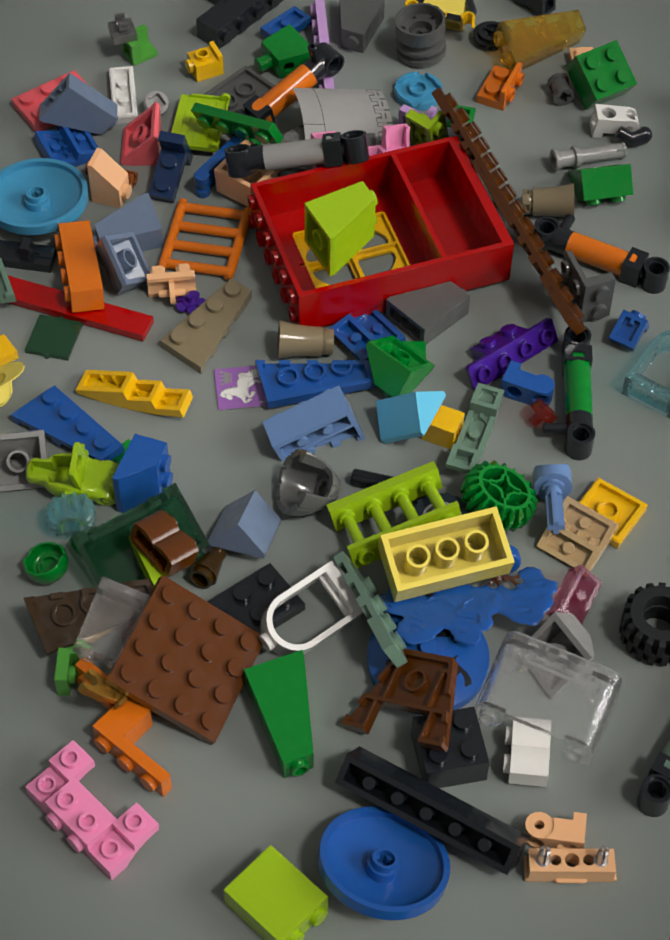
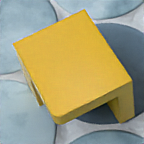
[421,405,465,450]

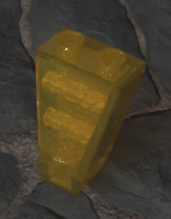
[493,10,586,71]

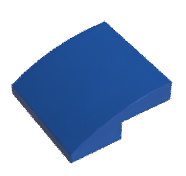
[34,126,99,167]
[329,310,406,363]

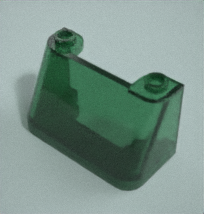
[66,483,210,588]

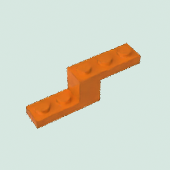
[75,656,172,797]

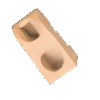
[524,812,587,849]

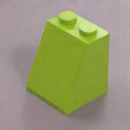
[304,181,378,276]

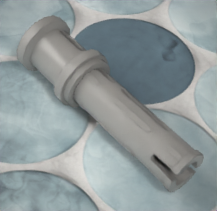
[549,142,627,172]

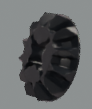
[473,21,511,51]

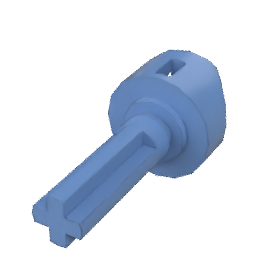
[532,464,573,534]

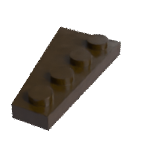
[23,579,153,655]

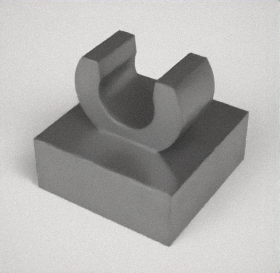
[107,12,138,45]

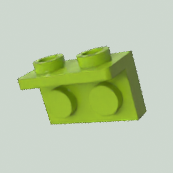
[405,109,449,146]

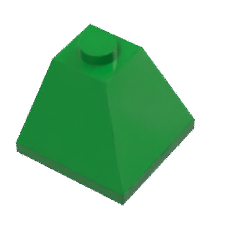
[366,335,435,398]

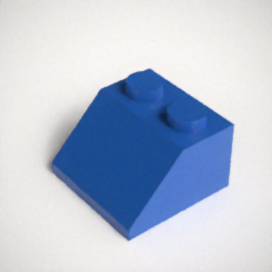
[112,434,173,513]

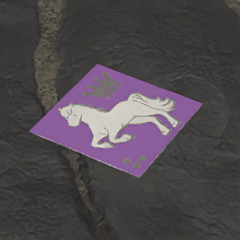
[214,366,267,410]

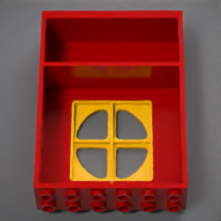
[247,135,514,327]

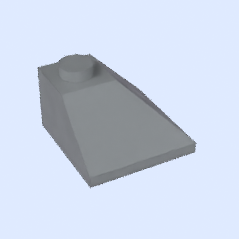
[516,612,595,700]

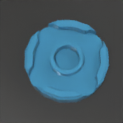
[394,72,442,111]

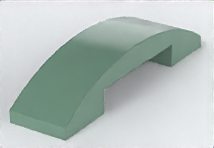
[445,383,505,474]

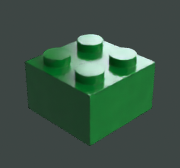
[565,40,637,110]

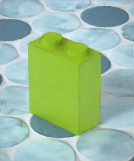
[223,845,328,940]

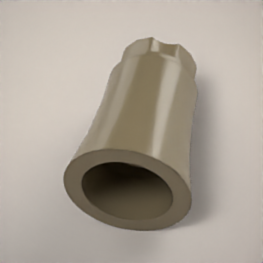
[522,183,574,218]
[277,320,334,358]

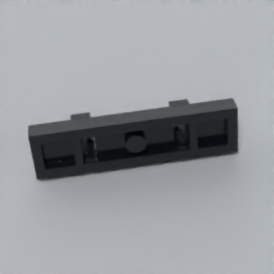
[0,237,57,273]

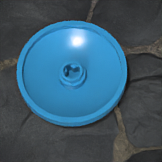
[0,158,89,235]

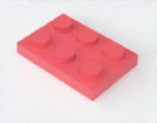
[11,70,88,131]

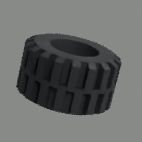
[619,582,670,666]

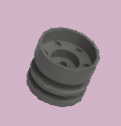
[395,3,446,68]

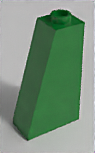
[244,650,314,778]

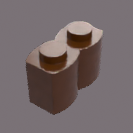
[129,510,199,578]

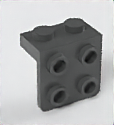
[561,250,616,322]

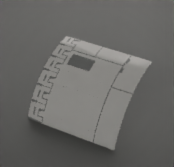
[292,88,393,167]

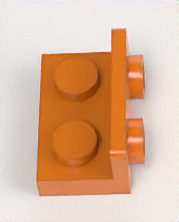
[476,62,525,111]

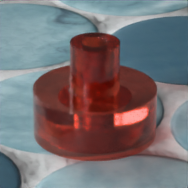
[529,398,558,427]

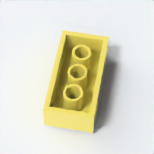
[378,506,515,602]

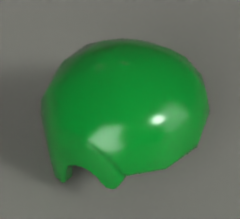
[23,542,69,585]

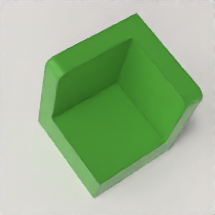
[121,24,158,66]

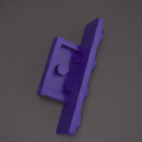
[466,317,558,390]

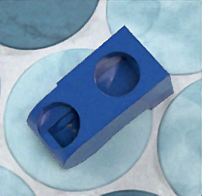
[501,360,555,407]

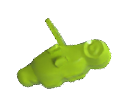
[26,442,119,510]

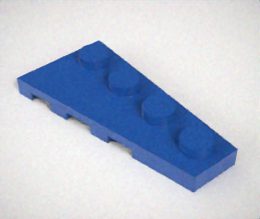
[255,360,375,409]
[10,385,124,461]

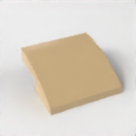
[537,496,620,575]

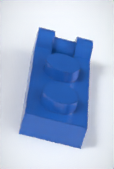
[194,135,243,198]

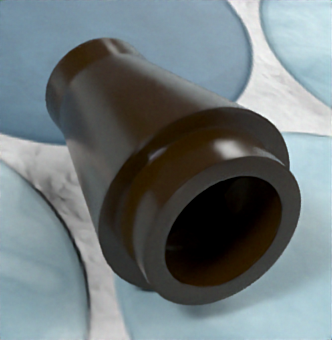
[189,546,226,589]

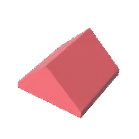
[121,102,162,166]

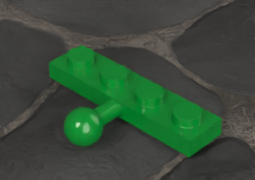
[191,102,284,145]

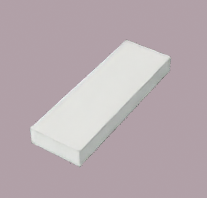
[109,66,138,124]

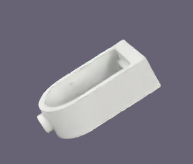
[259,561,363,656]

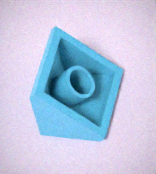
[376,391,446,444]

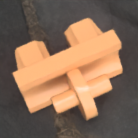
[146,263,196,305]

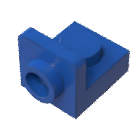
[609,309,649,352]

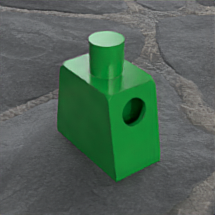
[254,24,310,78]

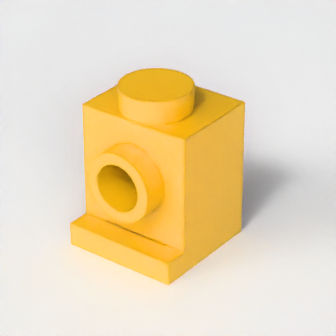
[185,41,224,82]

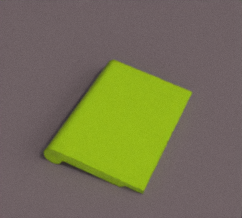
[171,93,231,152]

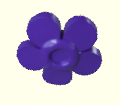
[176,290,206,315]

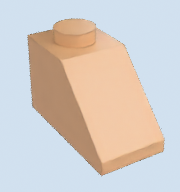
[87,148,132,209]

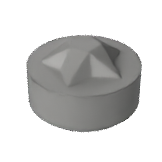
[143,91,169,116]

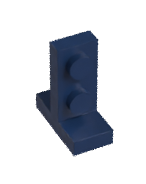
[149,131,193,203]

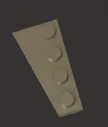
[160,278,252,374]

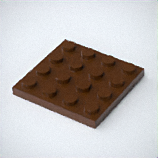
[104,575,262,745]

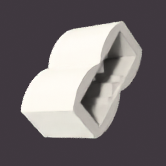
[503,717,551,787]

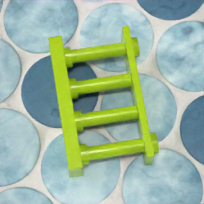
[326,461,462,569]

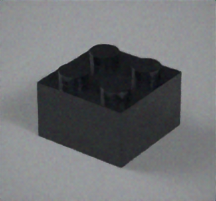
[411,707,490,788]

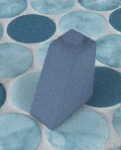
[39,73,118,135]
[93,193,164,252]

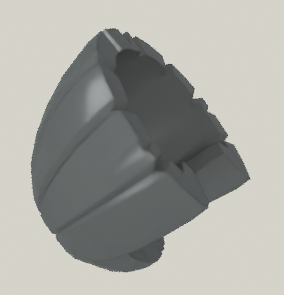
[276,449,341,516]

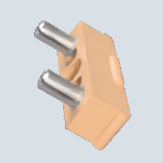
[523,846,617,884]

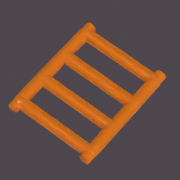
[158,198,251,281]

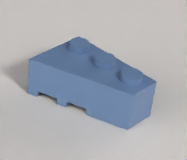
[263,385,366,461]

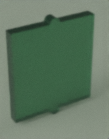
[25,314,83,361]

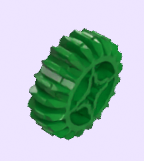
[460,460,538,532]

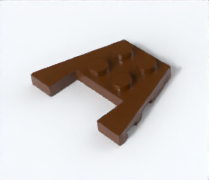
[340,648,458,752]

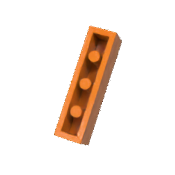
[54,220,104,313]

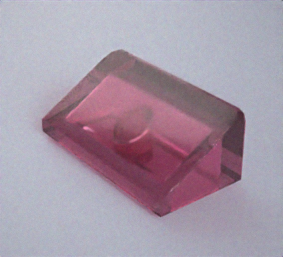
[547,564,603,624]

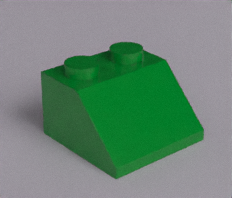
[568,164,634,205]

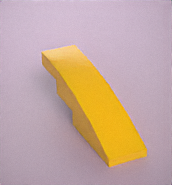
[76,370,193,418]

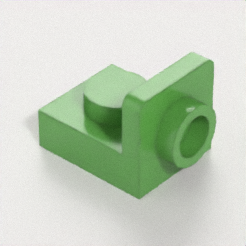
[54,646,92,696]

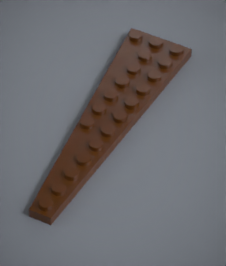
[431,87,586,335]

